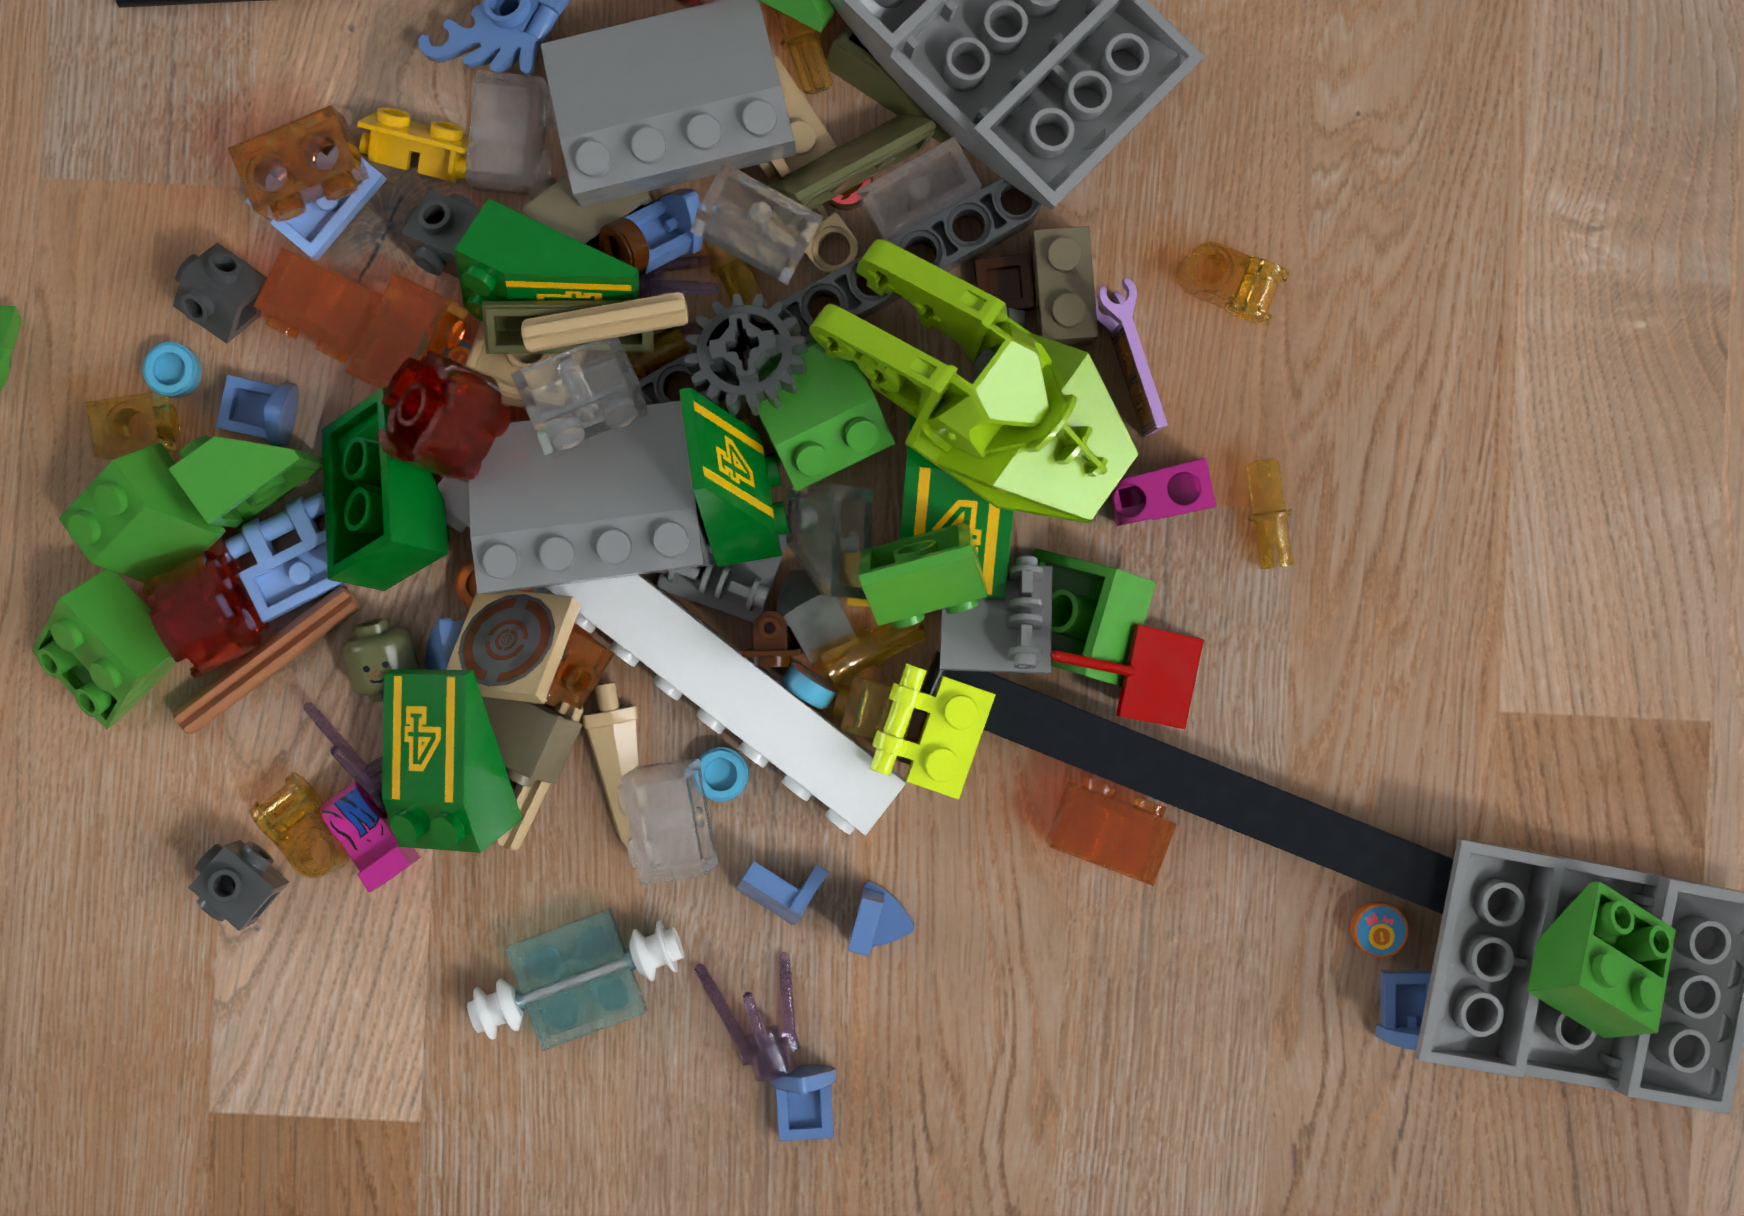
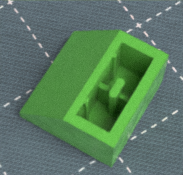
[32,569,186,730]
[1527,881,1676,1038]

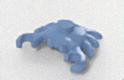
[418,0,571,76]

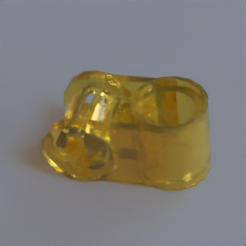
[1177,242,1289,326]
[249,772,350,878]

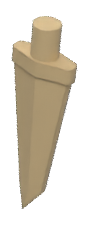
[582,682,645,867]

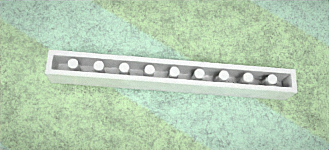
[437,446,906,836]

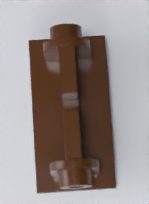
[742,611,802,667]

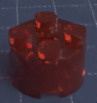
[378,351,511,481]
[143,551,269,678]

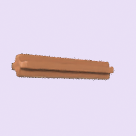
[173,587,360,734]

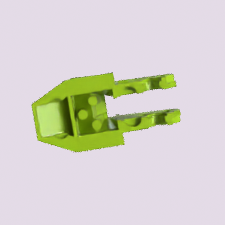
[809,239,1138,523]

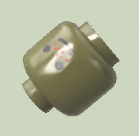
[341,618,420,703]

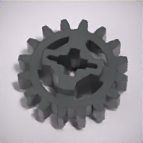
[684,293,808,416]

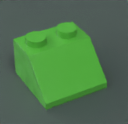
[758,340,896,492]
[169,435,323,528]
[58,442,226,590]
[858,521,987,628]
[1033,548,1157,687]

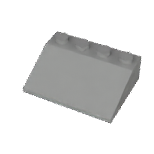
[540,0,796,208]
[467,401,710,594]

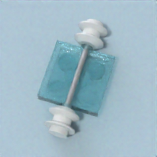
[467,908,684,1051]

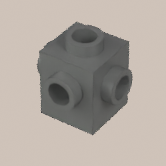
[400,189,480,278]
[173,243,271,344]
[188,840,289,931]

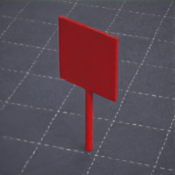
[1050,624,1204,729]

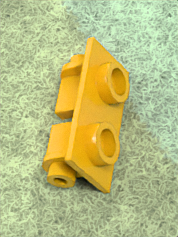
[357,107,479,183]

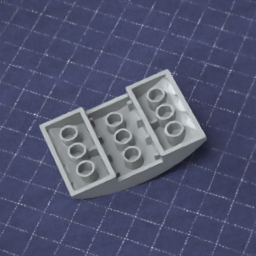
[829,0,1205,210]
[1415,839,1744,1114]

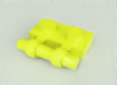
[869,663,996,800]

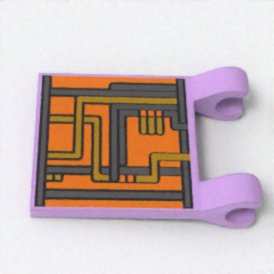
[1095,278,1168,437]

